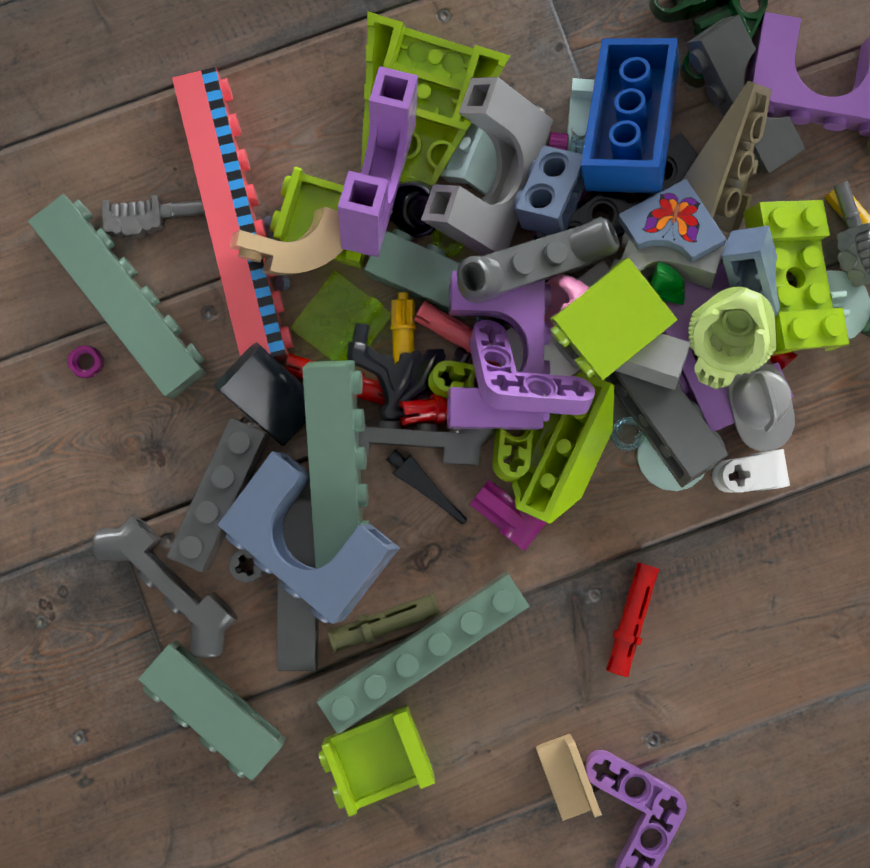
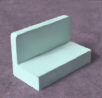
[441,123,497,196]

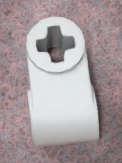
[712,449,790,493]

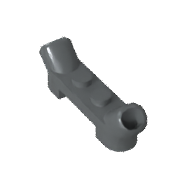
[457,217,619,303]
[359,421,495,466]
[92,514,238,658]

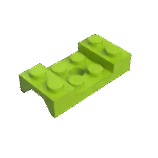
[743,200,849,356]

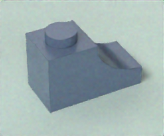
[722,226,780,316]

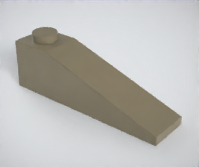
[682,81,772,240]

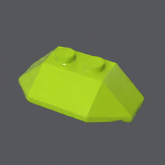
[509,372,614,524]

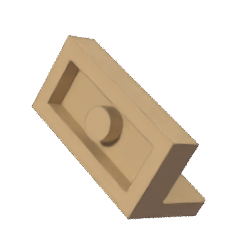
[535,733,602,821]

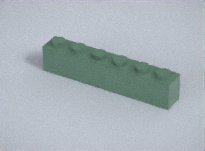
[28,194,208,399]
[302,360,370,568]
[317,571,530,734]

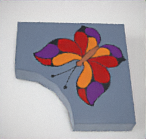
[618,179,726,263]

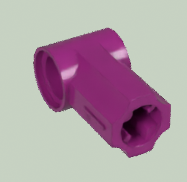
[469,480,546,551]

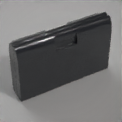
[214,343,306,446]

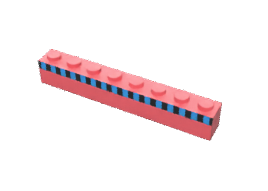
[172,67,294,361]

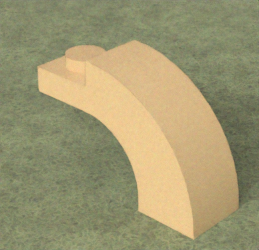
[229,207,343,276]

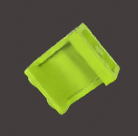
[270,167,366,269]
[550,257,678,380]
[319,705,435,817]

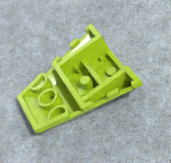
[361,11,511,185]

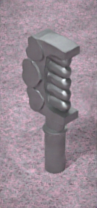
[833,181,870,287]
[102,195,205,240]

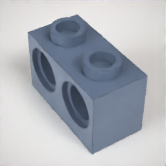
[514,146,585,235]

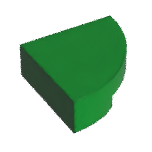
[649,261,686,305]

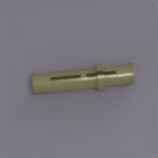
[327,592,441,653]

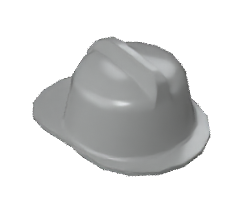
[728,363,795,452]

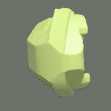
[688,286,776,389]

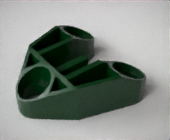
[649,0,768,88]

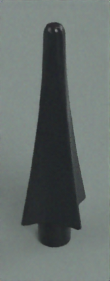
[386,449,467,524]

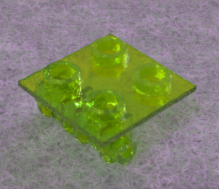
[290,270,391,361]

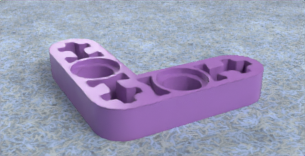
[469,320,595,415]
[584,750,687,868]

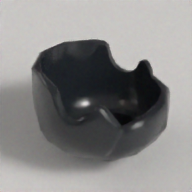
[389,180,436,238]

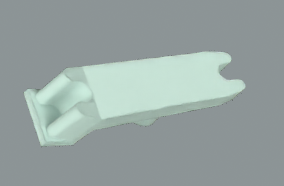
[567,78,594,154]

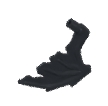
[347,323,472,421]

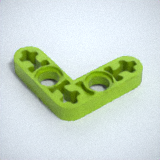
[428,360,533,482]

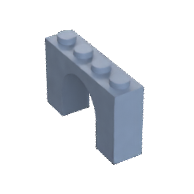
[218,452,400,624]

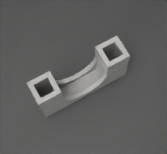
[421,77,553,255]
[611,232,727,390]

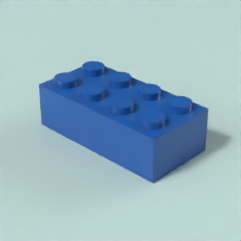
[581,38,679,193]

